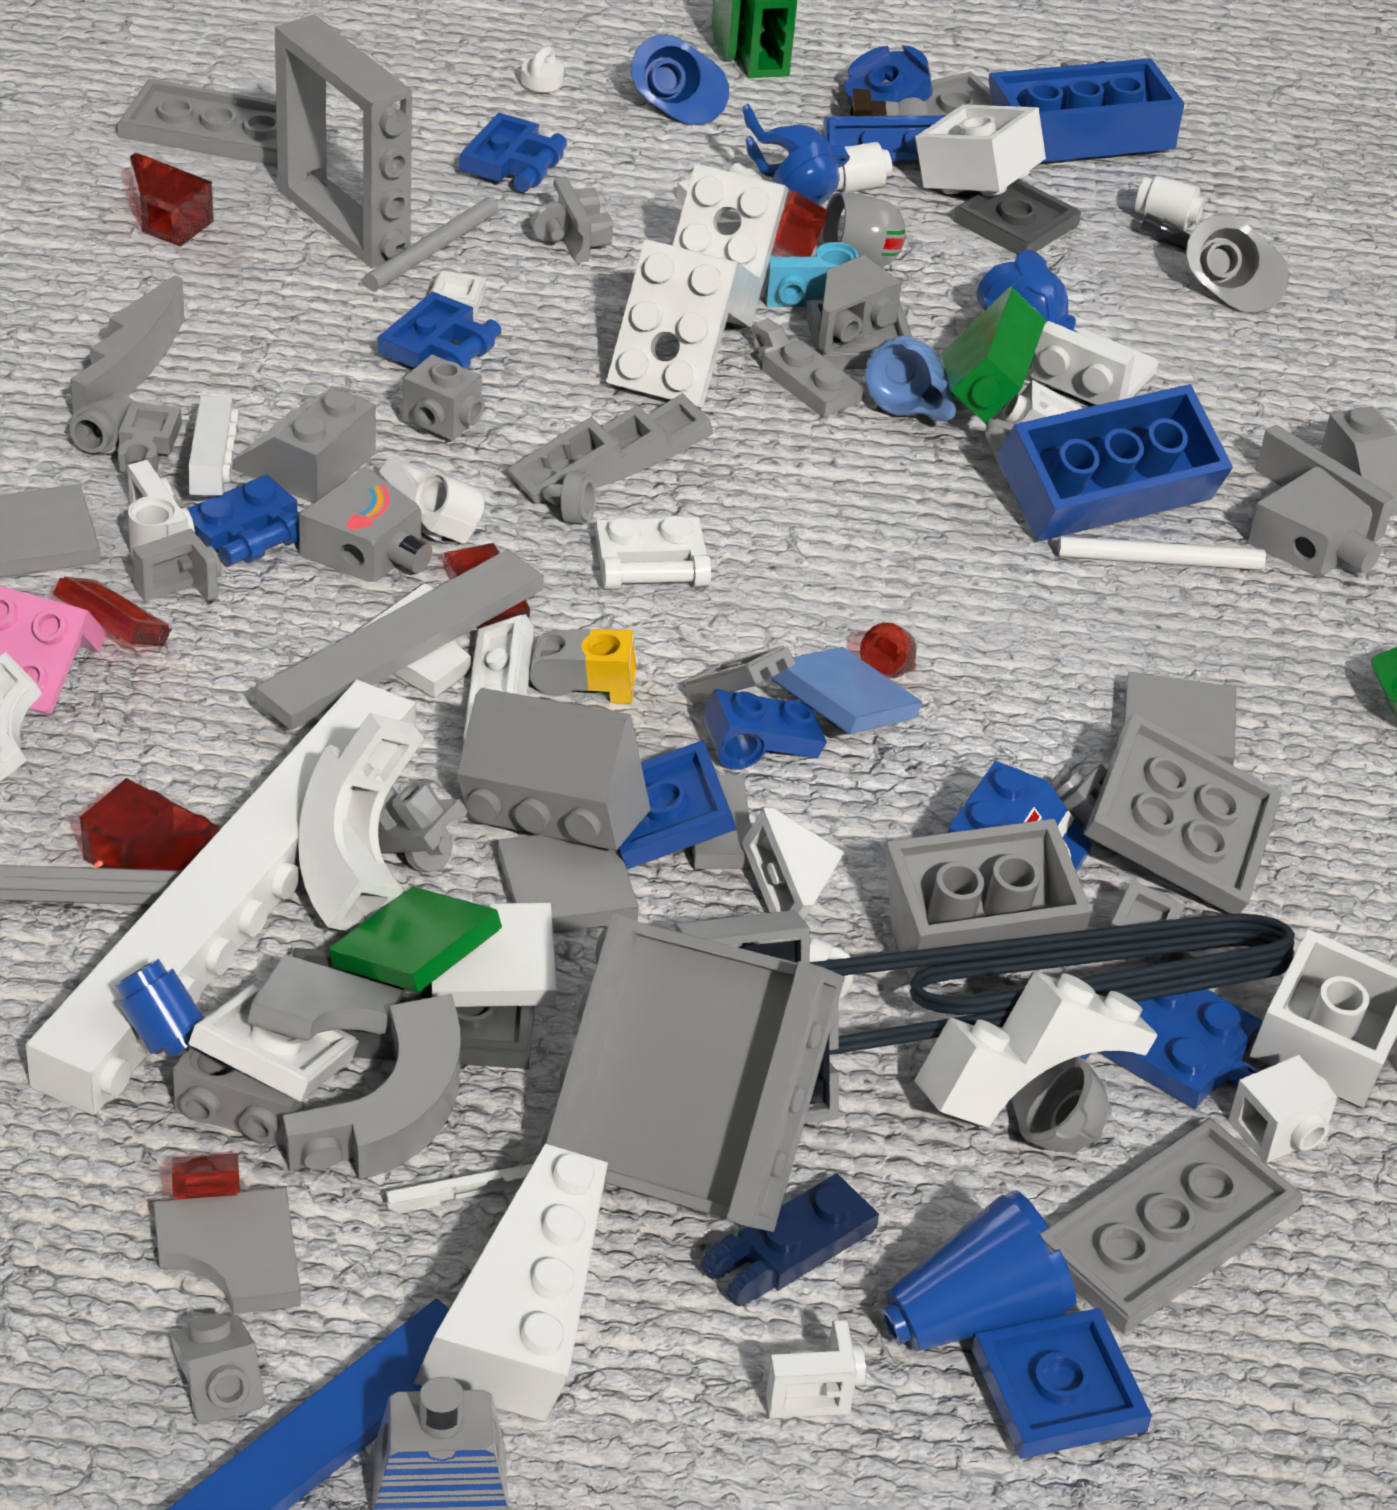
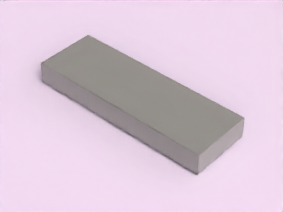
[1256,424,1395,543]

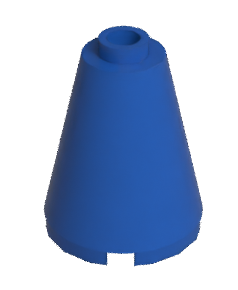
[880,1190,1077,1352]

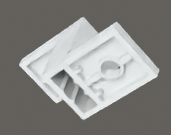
[606,163,789,409]

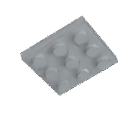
[1084,712,1282,914]

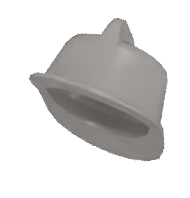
[1186,215,1289,313]

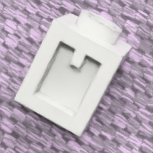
[1002,380,1081,423]
[766,1320,866,1419]

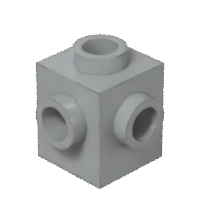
[403,354,484,440]

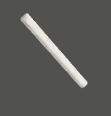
[1057,536,1266,570]

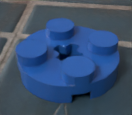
[844,45,933,105]

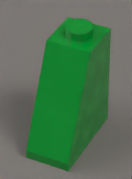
[941,286,1046,424]

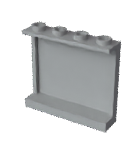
[541,913,845,1232]

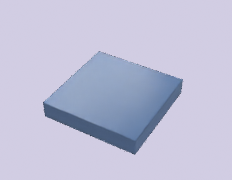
[770,647,922,735]

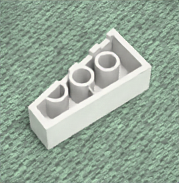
[414,1144,608,1422]

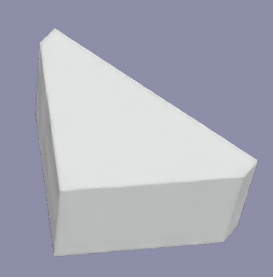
[742,808,844,920]

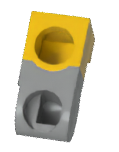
[529,629,637,704]

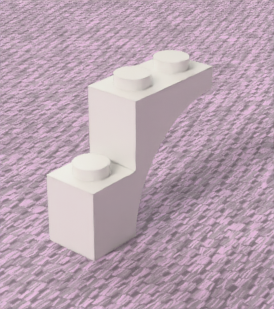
[914,971,1158,1128]

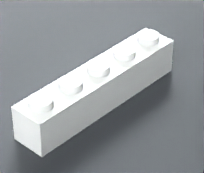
[189,396,239,495]

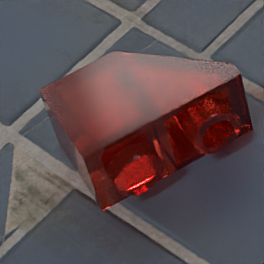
[130,152,214,247]
[80,778,220,870]

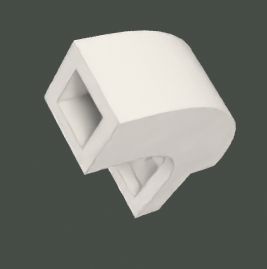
[298,713,424,932]

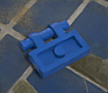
[459,112,567,192]
[378,291,501,369]
[187,474,303,566]

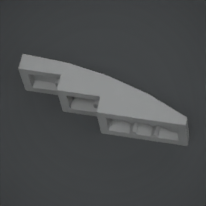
[70,275,185,414]
[507,393,713,503]

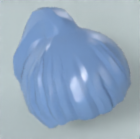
[864,335,956,422]

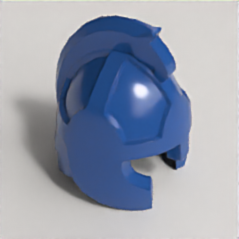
[976,250,1078,333]

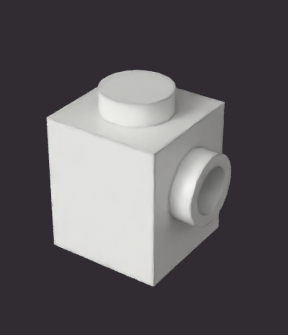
[1228,1055,1338,1164]

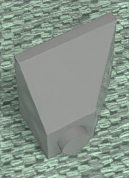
[1321,406,1397,516]

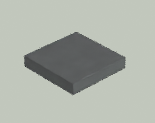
[953,179,1081,255]

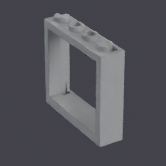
[275,14,412,269]

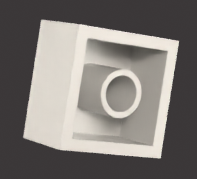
[915,105,1046,196]
[1250,929,1397,1108]

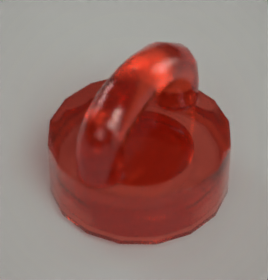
[860,622,917,679]

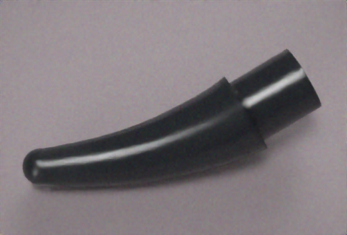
[1139,212,1190,250]

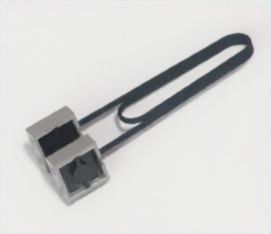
[676,910,1295,1124]

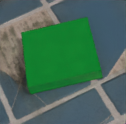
[328,886,502,992]

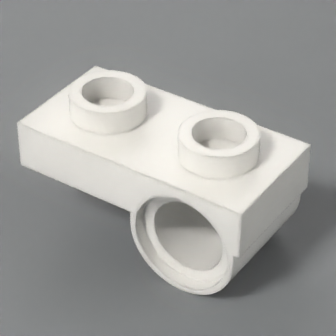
[379,455,484,544]
[127,460,195,559]

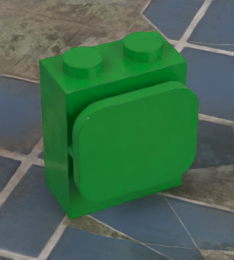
[712,0,797,78]

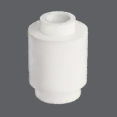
[836,142,892,192]
[1135,175,1205,231]

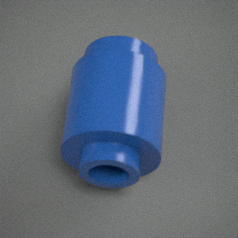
[115,958,204,1058]

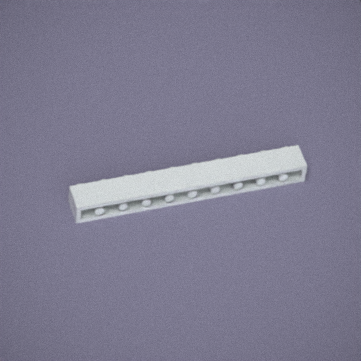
[25,679,420,1116]

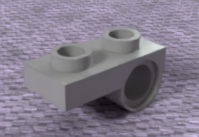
[173,1046,303,1148]

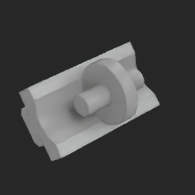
[531,177,613,263]
[378,781,468,872]

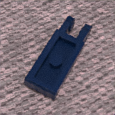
[700,1173,879,1307]

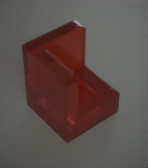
[773,190,829,257]

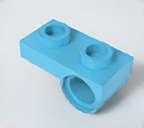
[764,242,859,307]

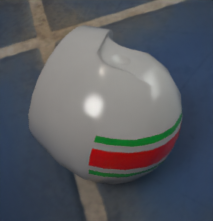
[821,192,906,268]

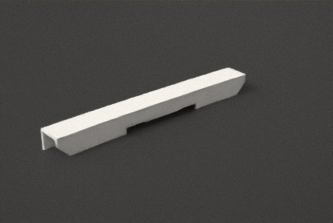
[386,1164,533,1214]

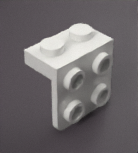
[1031,321,1159,406]

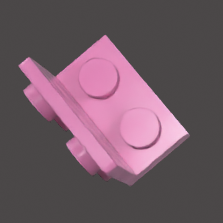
[0,586,107,715]

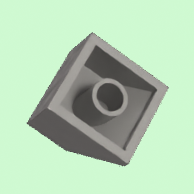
[232,387,376,503]

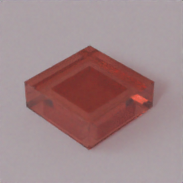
[172,1153,240,1200]

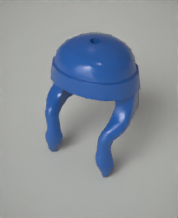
[743,104,850,212]

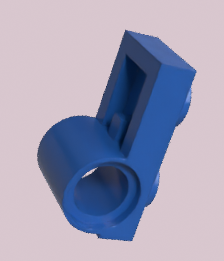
[703,689,827,770]

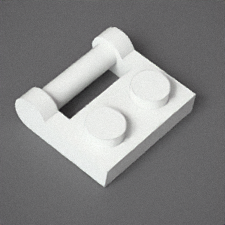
[595,516,711,589]

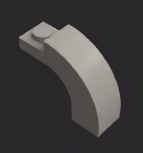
[283,994,461,1180]

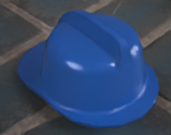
[631,34,729,125]

